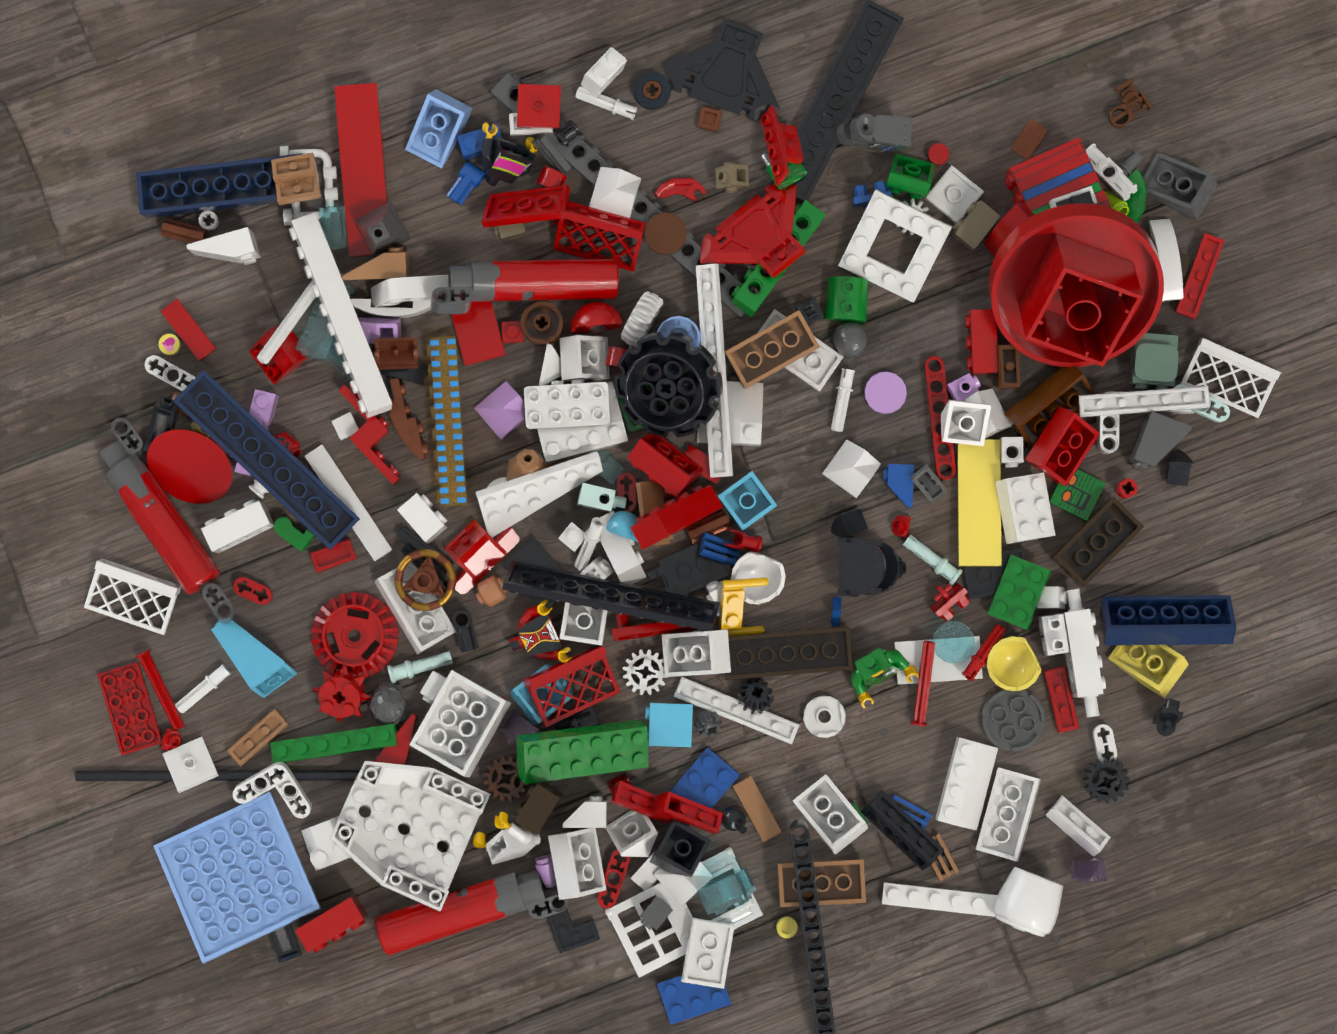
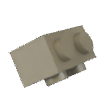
[951,200,1001,250]

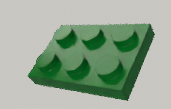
[988,555,1052,630]

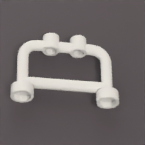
[280,146,338,226]

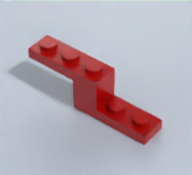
[338,385,401,486]
[611,781,723,834]

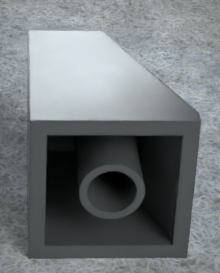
[1127,411,1192,471]

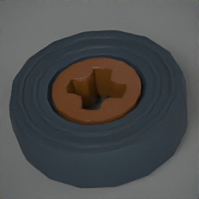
[633,72,671,110]

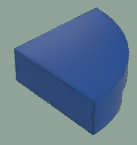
[831,596,841,627]

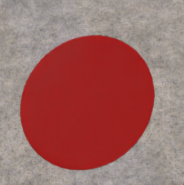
[147,430,232,504]

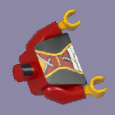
[509,599,572,663]

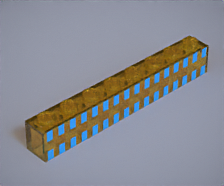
[427,336,468,508]

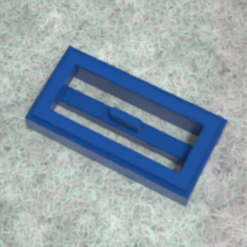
[699,533,740,566]
[892,795,932,830]

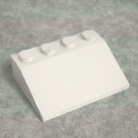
[537,382,629,464]
[410,670,511,778]

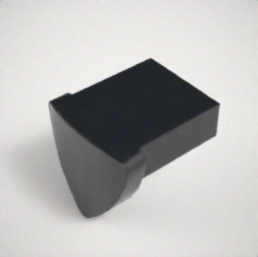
[1166,450,1194,486]
[831,509,868,538]

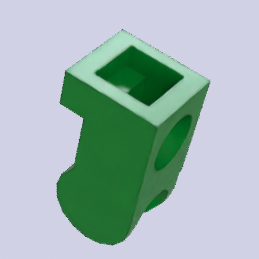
[274,517,315,552]

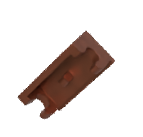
[374,337,418,370]

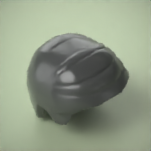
[833,321,867,359]

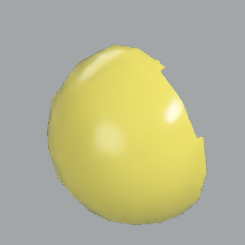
[987,636,1041,691]

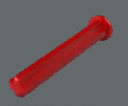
[910,641,935,726]
[135,649,184,731]

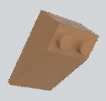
[342,246,410,280]

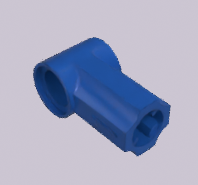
[447,161,486,206]

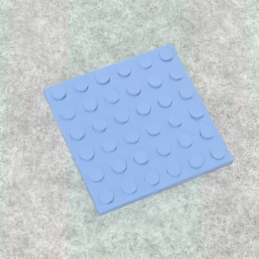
[154,792,321,963]

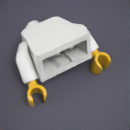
[473,812,540,865]

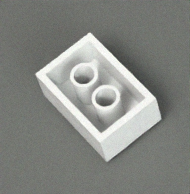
[995,473,1055,544]
[201,499,274,553]
[662,629,731,677]
[793,774,868,855]
[548,828,606,900]

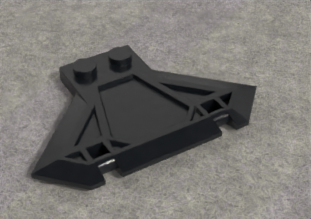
[663,19,780,121]

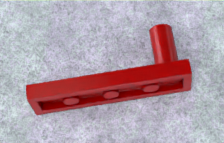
[612,613,698,642]

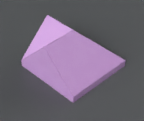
[474,381,526,440]

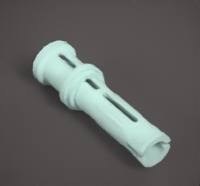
[903,535,963,586]
[387,651,453,684]

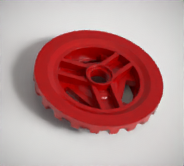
[311,592,399,678]

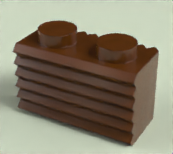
[997,345,1021,390]

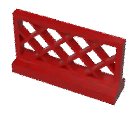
[553,201,647,272]
[523,645,620,727]

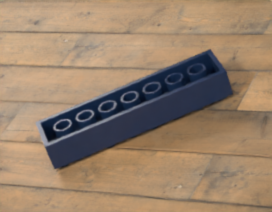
[136,153,303,218]

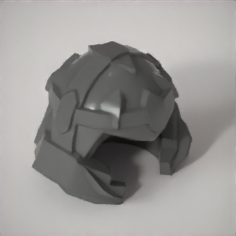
[369,682,407,726]

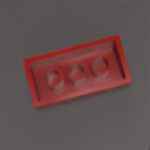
[630,485,723,550]

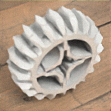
[621,291,663,347]

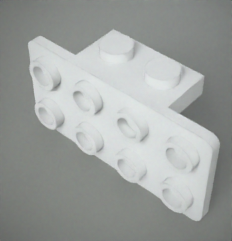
[524,379,611,429]

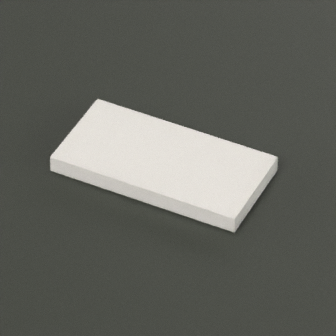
[758,309,843,392]
[894,636,983,685]

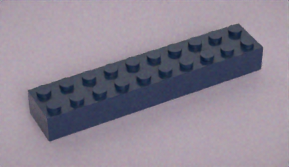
[173,370,360,550]

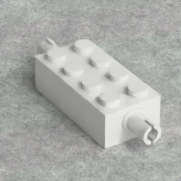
[1060,589,1106,717]

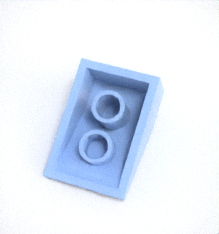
[405,89,473,169]

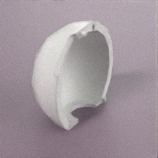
[731,552,786,605]

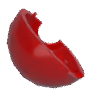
[570,301,624,334]

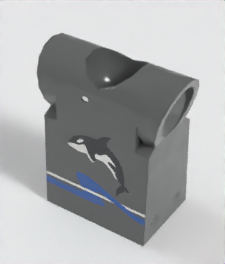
[836,114,912,154]

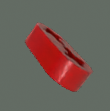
[617,473,636,512]
[233,577,273,605]

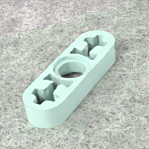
[1173,384,1230,423]

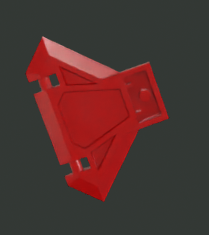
[700,185,806,278]

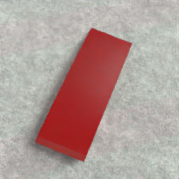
[334,83,388,257]

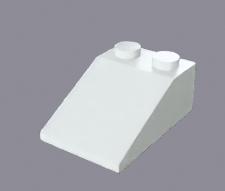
[186,227,261,265]

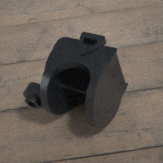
[837,537,906,597]

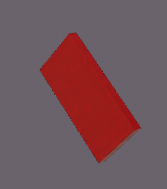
[97,662,162,755]

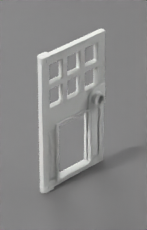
[605,847,763,978]

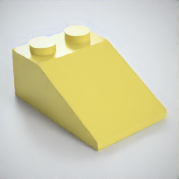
[1108,645,1189,698]

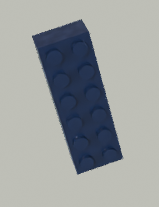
[1100,595,1237,646]

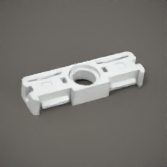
[1086,144,1138,201]

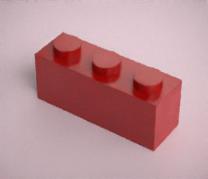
[965,309,999,375]

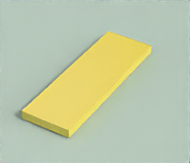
[957,439,1002,566]

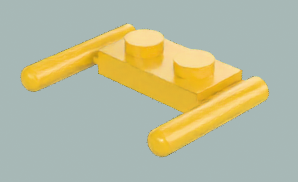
[719,577,769,637]

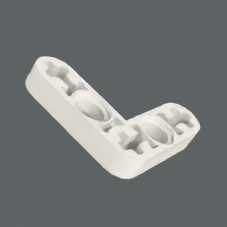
[233,762,312,818]

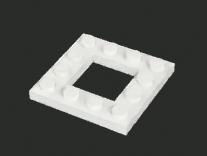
[838,189,952,303]

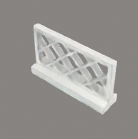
[1180,338,1281,418]
[84,558,181,635]

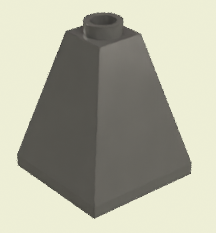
[354,201,411,258]

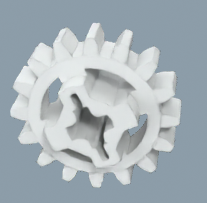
[623,649,668,695]

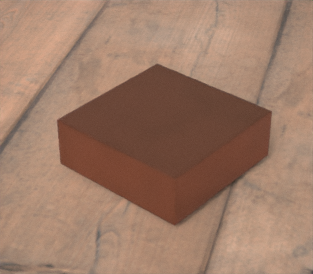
[697,106,722,133]

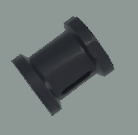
[555,120,583,148]

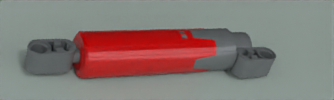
[100,418,234,623]

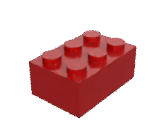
[1025,407,1100,487]
[627,433,704,498]
[295,894,368,953]

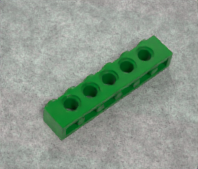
[731,200,826,318]

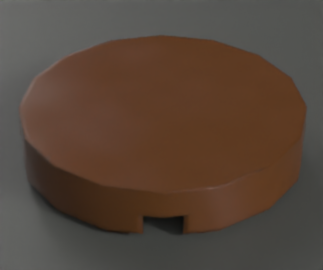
[644,212,687,255]

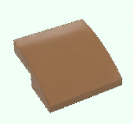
[271,152,321,205]

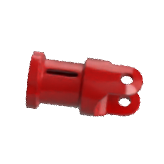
[724,529,763,553]

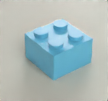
[718,471,777,531]

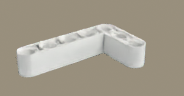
[370,275,448,308]
[1097,391,1202,454]

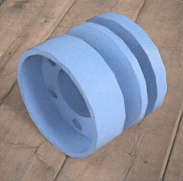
[657,316,701,347]

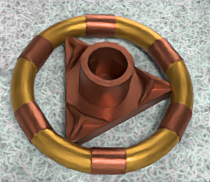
[394,549,457,611]

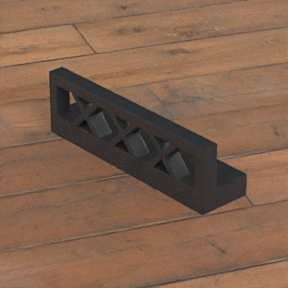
[861,791,944,871]

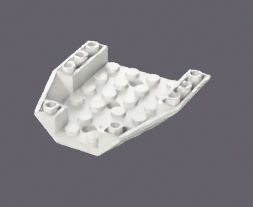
[330,761,490,911]

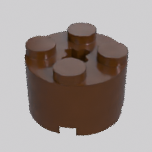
[521,301,564,346]

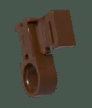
[1108,78,1152,129]

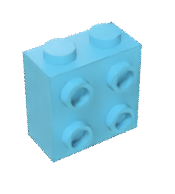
[645,703,693,747]

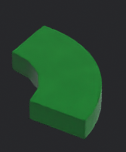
[1125,169,1147,223]

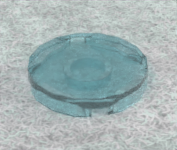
[932,621,975,663]

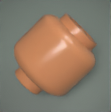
[476,576,508,607]

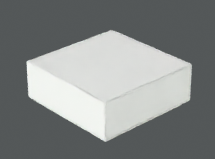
[332,412,359,441]

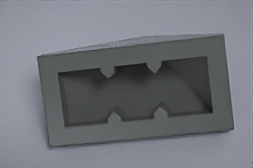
[910,464,948,504]

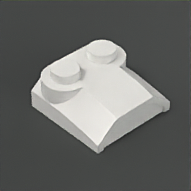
[301,816,350,871]

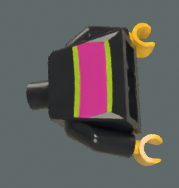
[482,122,538,186]

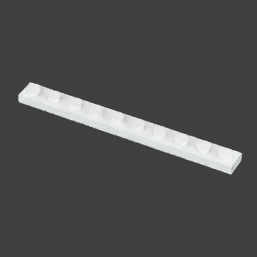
[696,263,733,478]

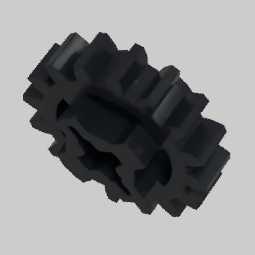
[1083,756,1130,804]

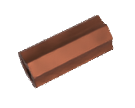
[161,218,207,244]
[686,511,732,545]

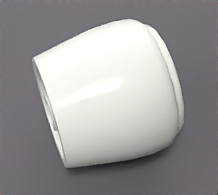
[993,867,1063,937]

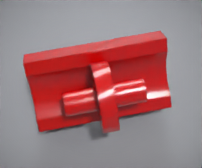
[929,583,970,622]

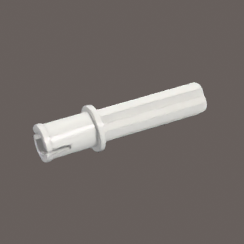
[576,86,637,120]
[831,368,855,432]
[574,517,605,571]
[175,664,231,713]

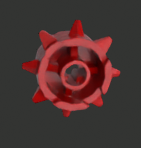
[313,666,371,722]

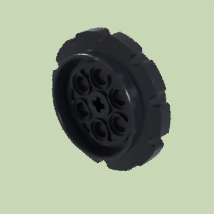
[614,332,723,437]

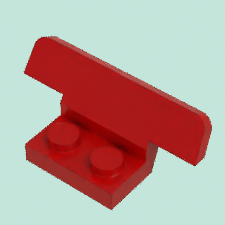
[444,519,519,594]

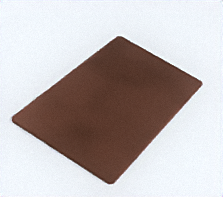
[1011,119,1048,160]

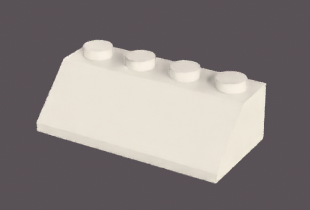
[935,737,998,831]

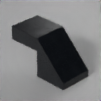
[379,362,428,385]

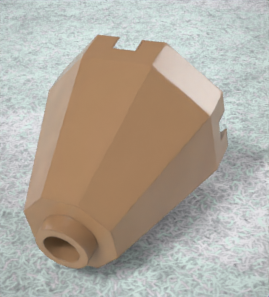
[506,449,551,481]

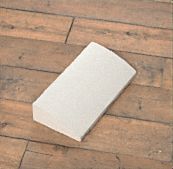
[375,562,456,655]
[976,767,1041,862]

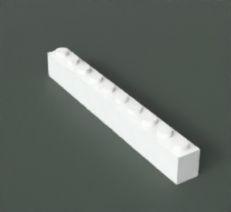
[289,212,392,418]

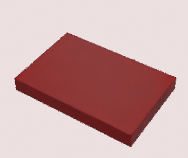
[451,301,506,366]

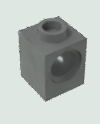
[640,895,673,930]

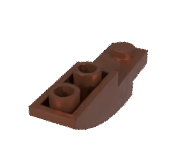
[388,378,429,461]

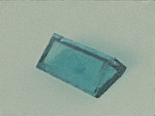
[319,206,348,250]

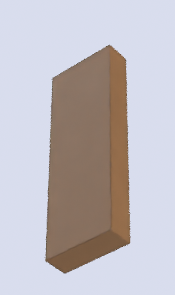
[227,708,289,767]
[733,776,781,842]

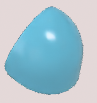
[606,510,638,542]

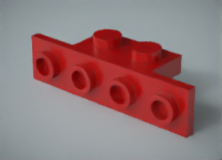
[761,106,804,185]

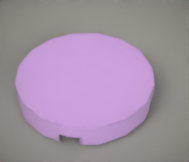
[864,372,907,414]

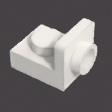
[580,556,614,579]

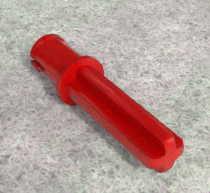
[962,624,1006,681]

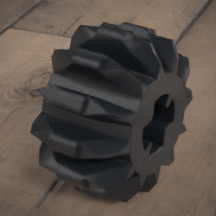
[737,678,774,715]

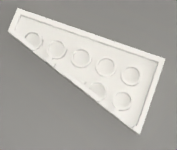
[475,451,603,537]

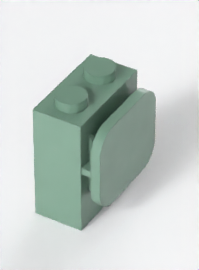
[1129,333,1178,390]

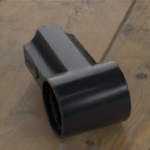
[452,610,479,653]

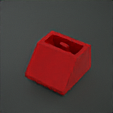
[249,324,310,384]

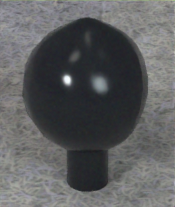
[721,805,747,834]

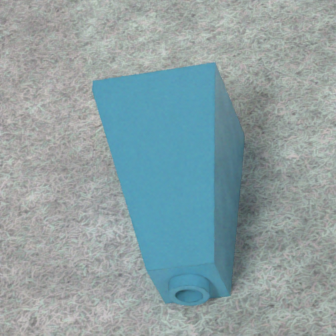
[211,620,298,698]

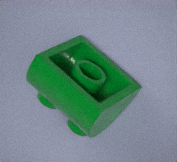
[886,153,936,200]
[824,276,869,323]

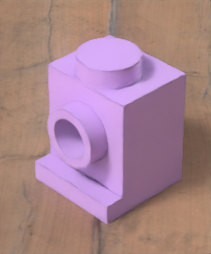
[947,373,981,401]

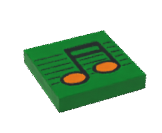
[1049,469,1106,521]

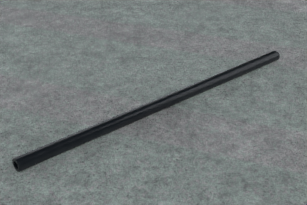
[75,770,360,781]

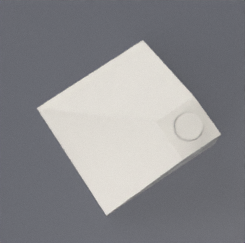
[697,381,763,446]

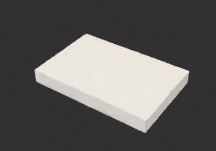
[681,917,735,989]

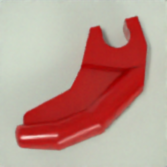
[654,177,707,202]

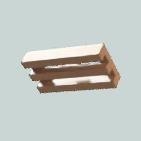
[931,833,959,881]

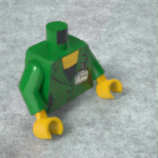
[850,648,919,708]

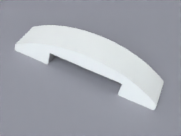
[1148,219,1183,301]
[350,299,431,318]

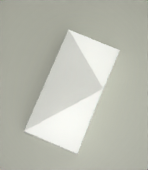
[539,344,562,386]

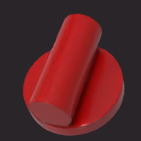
[892,515,911,538]
[161,728,181,751]

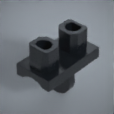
[1152,698,1183,736]

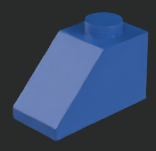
[883,464,914,508]

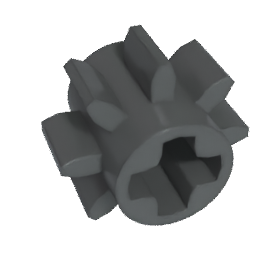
[694,710,723,737]

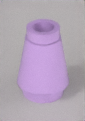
[535,855,557,888]

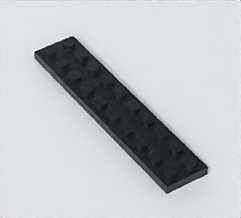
[769,0,904,202]
[502,561,720,631]

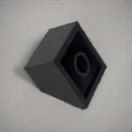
[649,819,711,877]

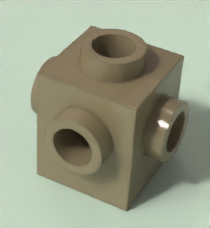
[715,162,749,193]

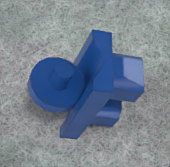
[852,181,892,212]

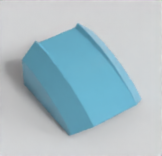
[510,664,573,726]

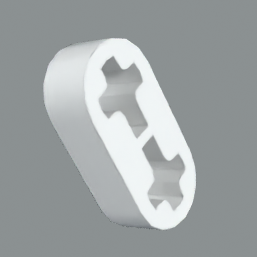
[1093,724,1117,762]

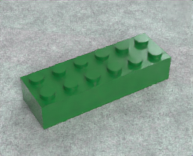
[516,720,649,784]

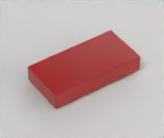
[310,539,357,573]

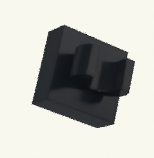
[796,298,824,326]

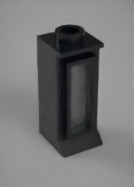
[143,397,180,452]
[270,923,302,964]

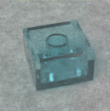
[697,867,756,915]

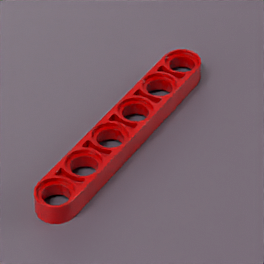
[924,356,956,480]

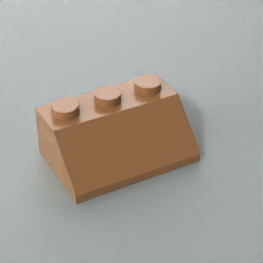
[636,481,674,548]

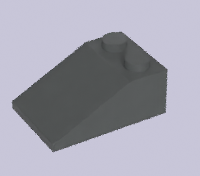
[1143,152,1217,220]

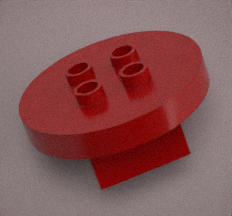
[989,203,1164,367]

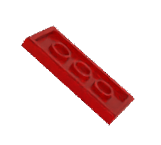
[481,185,571,228]

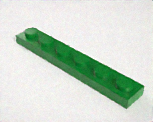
[271,724,398,764]

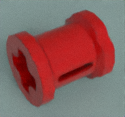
[1115,479,1138,499]

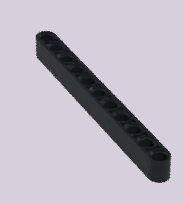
[789,819,836,1034]

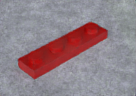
[1175,233,1225,320]

